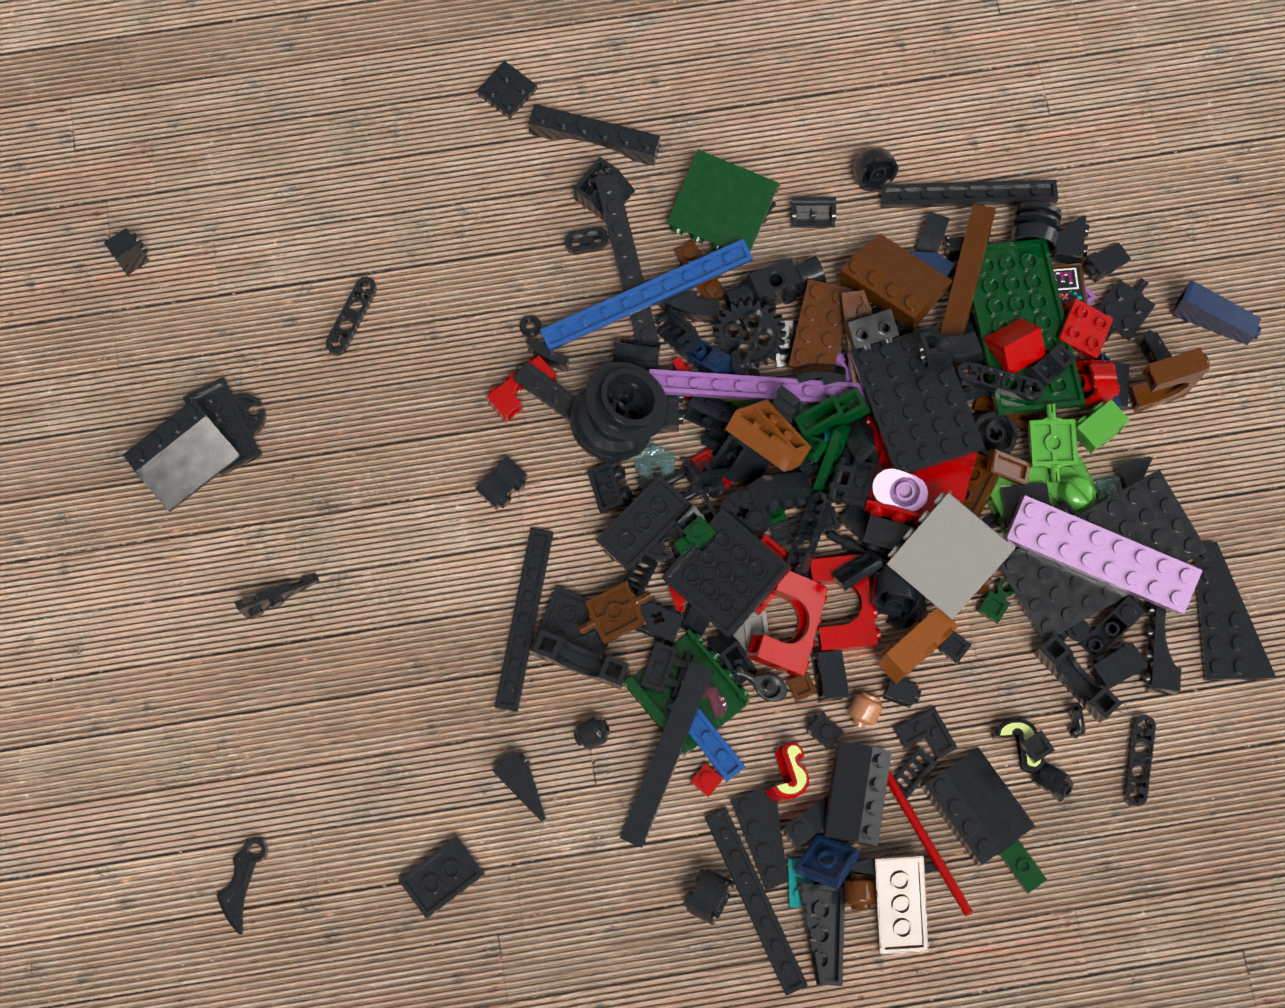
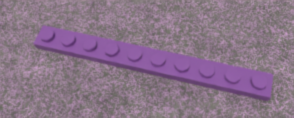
[649,369,870,408]

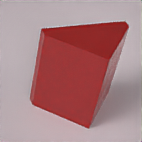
[983,318,1046,373]

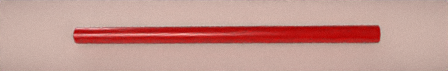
[887,770,973,917]

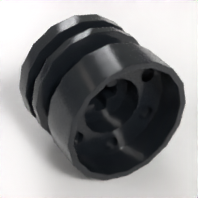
[1010,201,1062,254]

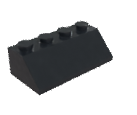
[822,741,892,846]

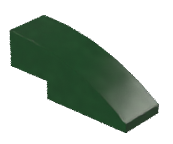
[794,387,871,438]

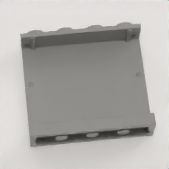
[887,491,1016,619]

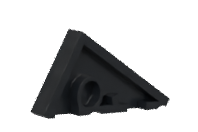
[234,573,320,619]

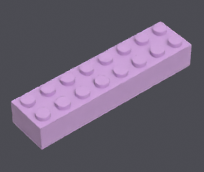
[1004,495,1203,614]

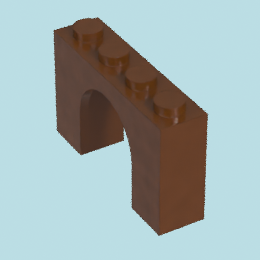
[1128,347,1210,413]

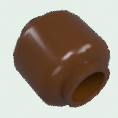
[843,874,876,911]

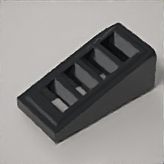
[622,557,658,596]
[894,747,938,799]

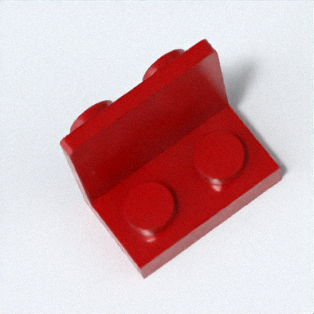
[1058,299,1113,359]

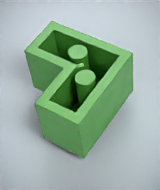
[1076,399,1130,454]

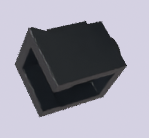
[883,678,922,708]

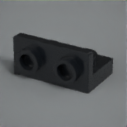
[1136,329,1172,364]
[587,462,633,514]

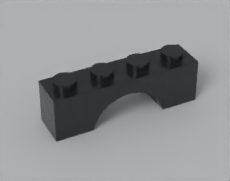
[532,630,629,690]
[1034,634,1123,723]

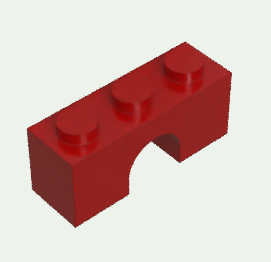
[487,355,557,423]

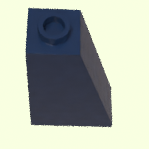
[1172,280,1262,345]

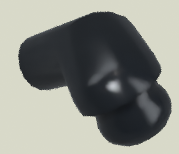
[1068,703,1086,739]

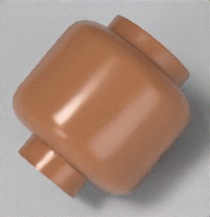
[848,691,883,728]

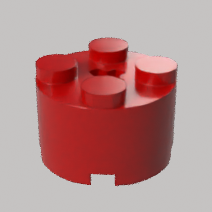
[1076,360,1120,405]

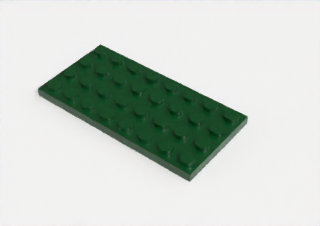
[959,239,1086,416]

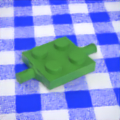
[1028,404,1078,483]

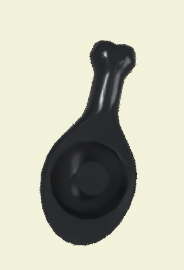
[733,665,787,702]

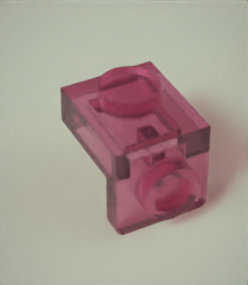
[703,685,727,720]

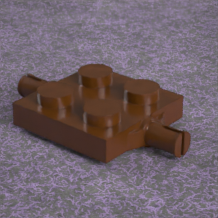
[578,581,653,644]

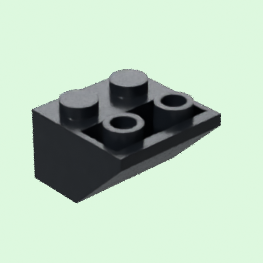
[573,157,635,221]
[711,433,771,485]

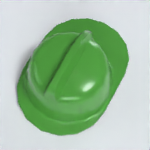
[1046,466,1096,515]

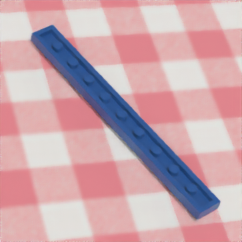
[540,239,753,352]

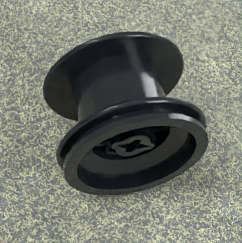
[569,362,668,462]

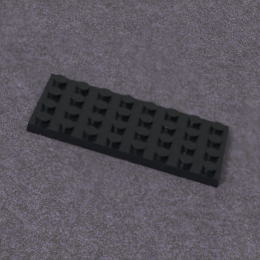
[999,469,1207,642]

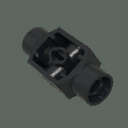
[723,256,826,318]

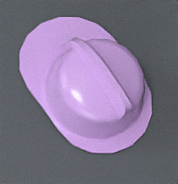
[872,469,928,512]

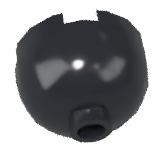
[853,147,899,191]

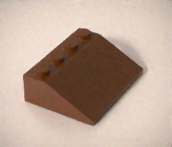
[840,234,953,331]

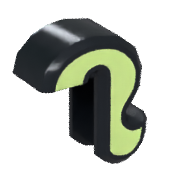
[992,719,1044,773]

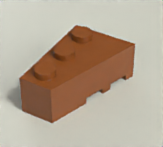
[725,399,811,472]
[877,607,959,684]

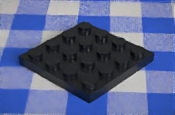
[661,508,792,639]

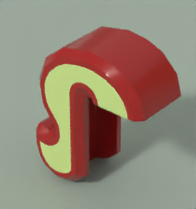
[765,742,809,802]

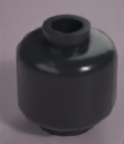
[574,715,610,750]

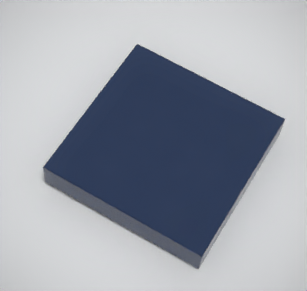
[794,834,860,890]

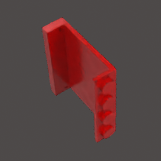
[865,445,977,527]

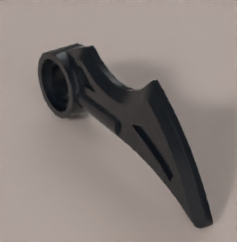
[216,839,268,935]

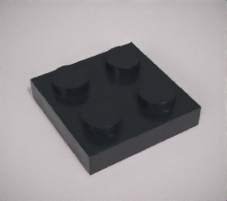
[477,61,538,119]

